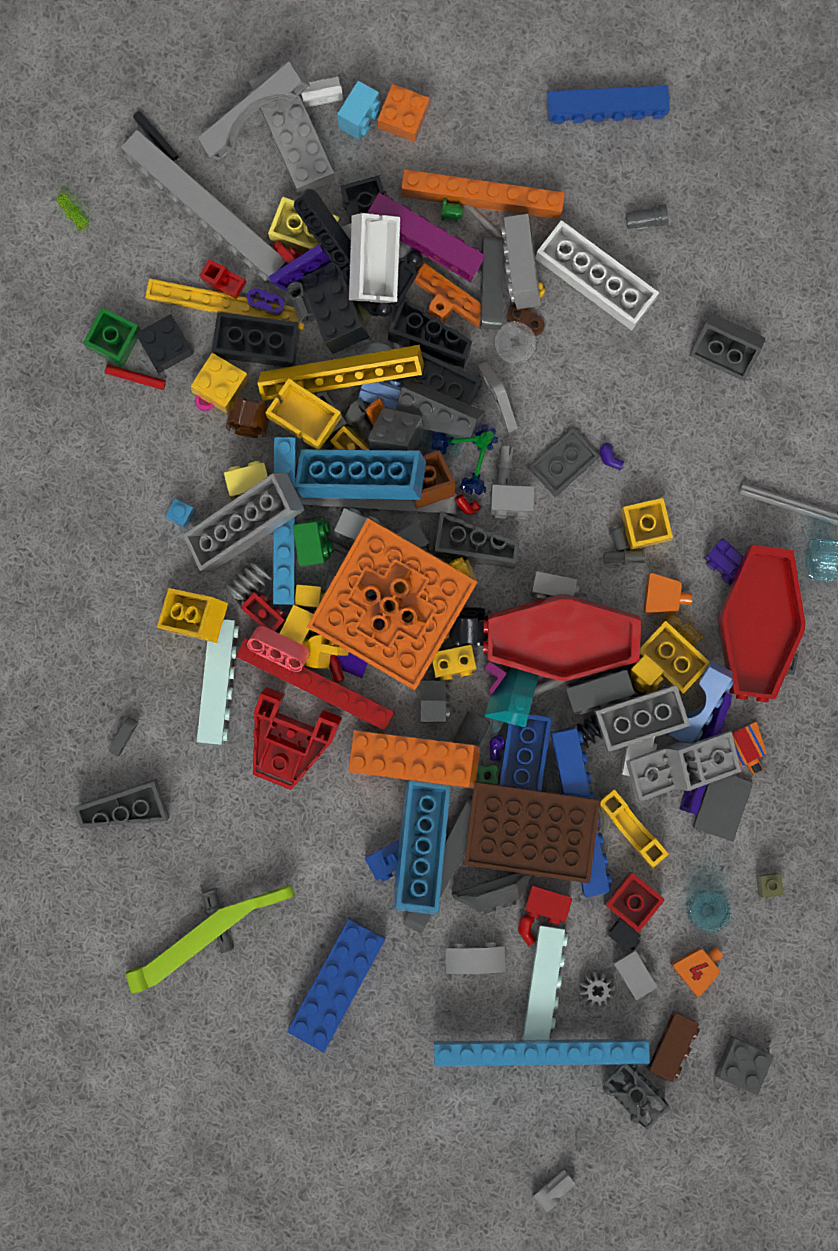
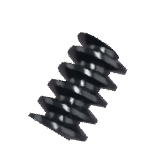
[576,714,603,748]

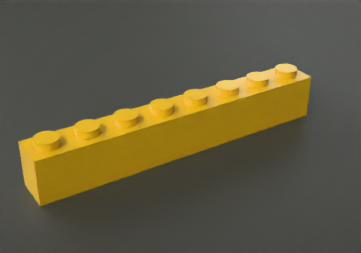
[257,345,424,401]

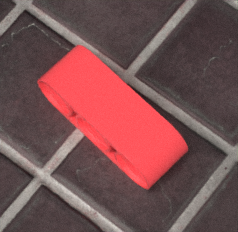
[247,626,310,672]

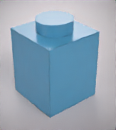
[165,499,196,529]

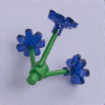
[432,424,499,495]

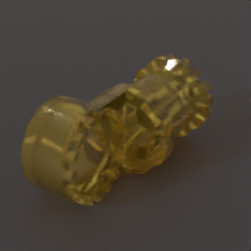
[662,612,704,646]

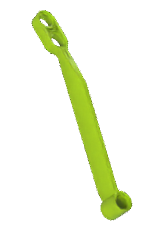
[125,885,295,994]

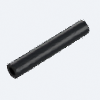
[133,111,179,161]

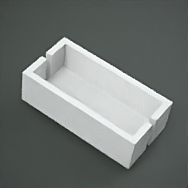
[349,213,400,303]

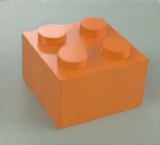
[377,84,430,142]

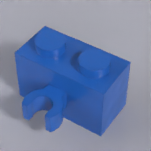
[364,839,399,882]

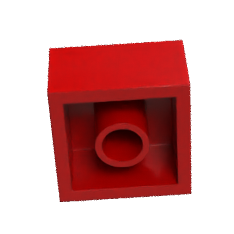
[604,872,665,933]

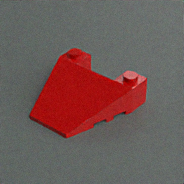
[253,687,343,790]

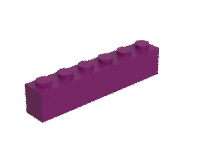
[367,193,486,282]

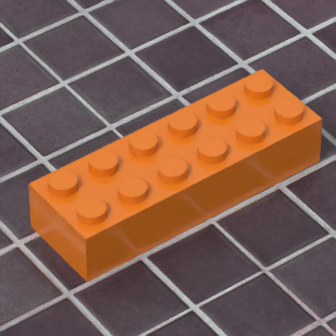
[348,730,480,789]

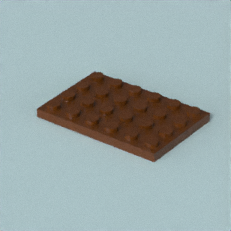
[464,781,601,884]

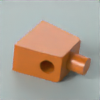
[643,573,692,614]

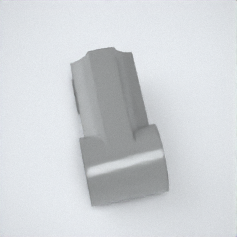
[532,1168,576,1212]

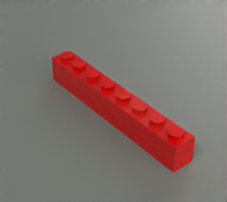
[236,638,395,730]

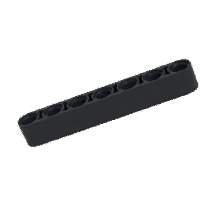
[294,189,379,316]

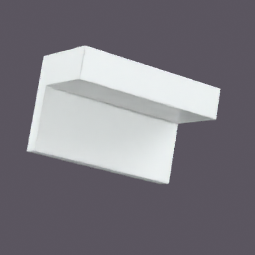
[301,77,343,107]

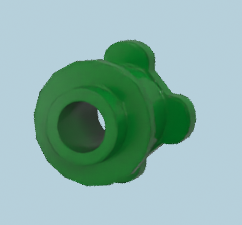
[441,198,463,222]
[477,765,498,784]

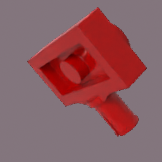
[274,241,303,263]

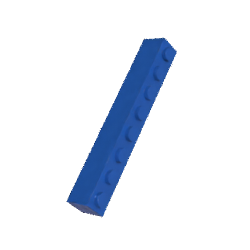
[550,726,612,898]

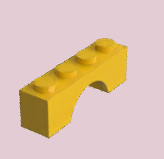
[600,789,669,868]

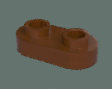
[507,305,545,336]

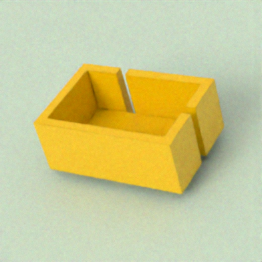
[265,378,342,450]

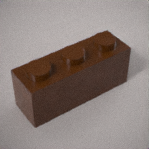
[647,1011,700,1082]

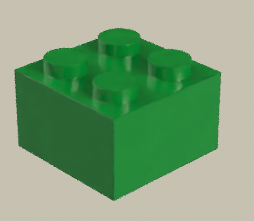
[83,308,141,367]
[292,516,334,566]

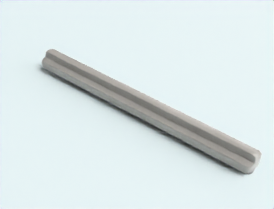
[739,483,838,525]

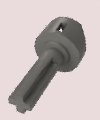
[341,398,372,443]

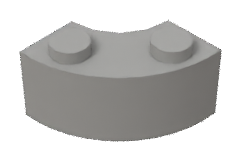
[445,942,506,974]

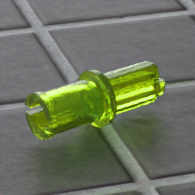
[56,193,89,231]

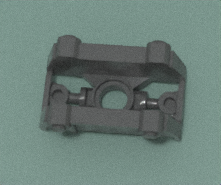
[602,1064,670,1130]

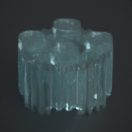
[806,539,838,582]
[686,889,732,933]

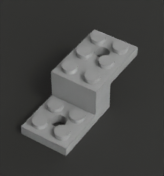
[626,731,741,802]

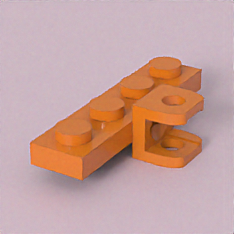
[414,263,480,328]

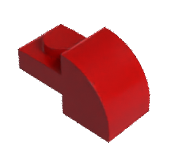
[199,259,247,299]

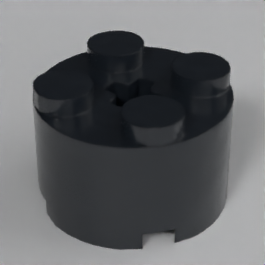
[450,607,491,646]

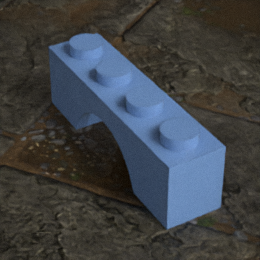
[668,660,734,744]

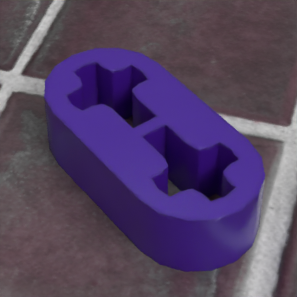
[247,288,285,316]

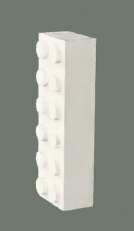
[535,220,659,331]

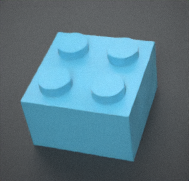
[337,81,381,140]

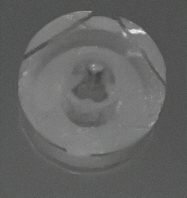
[495,322,538,363]

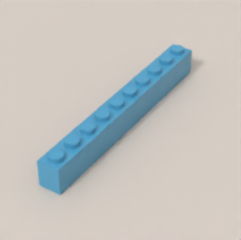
[434,1039,650,1066]

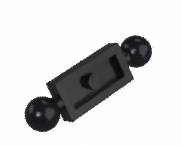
[376,250,423,317]

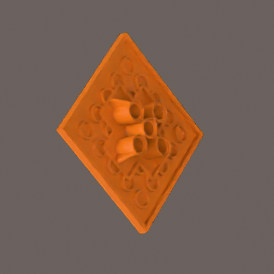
[307,518,478,690]

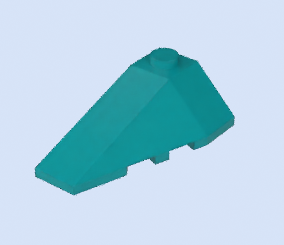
[485,667,539,727]

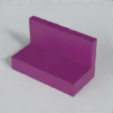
[484,661,507,696]

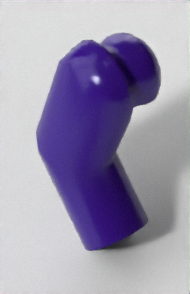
[599,443,624,470]

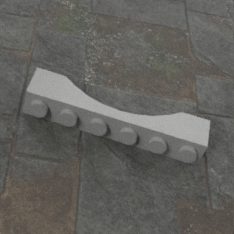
[198,62,310,161]

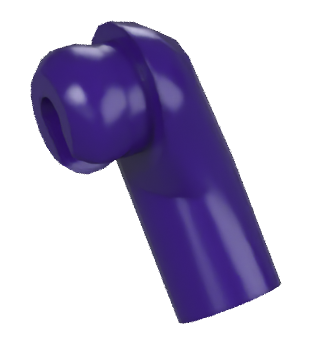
[490,735,505,761]

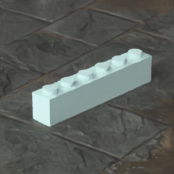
[197,620,239,745]
[522,925,568,1040]

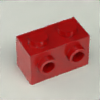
[240,593,286,633]
[524,885,573,925]

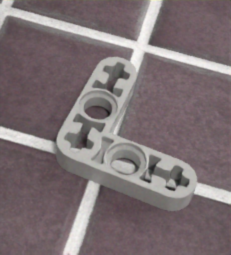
[477,361,518,433]

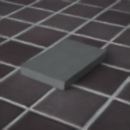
[528,427,601,497]
[693,775,753,842]

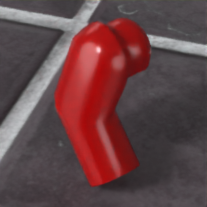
[454,494,481,515]
[518,914,537,946]

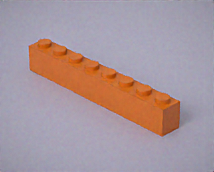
[401,169,565,220]

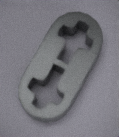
[109,717,138,756]

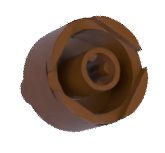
[226,396,269,438]

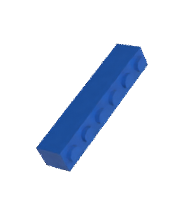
[546,85,670,124]

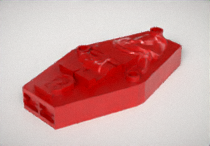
[718,545,806,703]
[483,594,641,681]

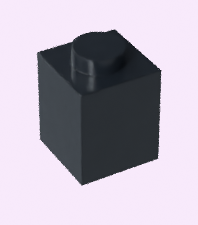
[607,918,641,951]

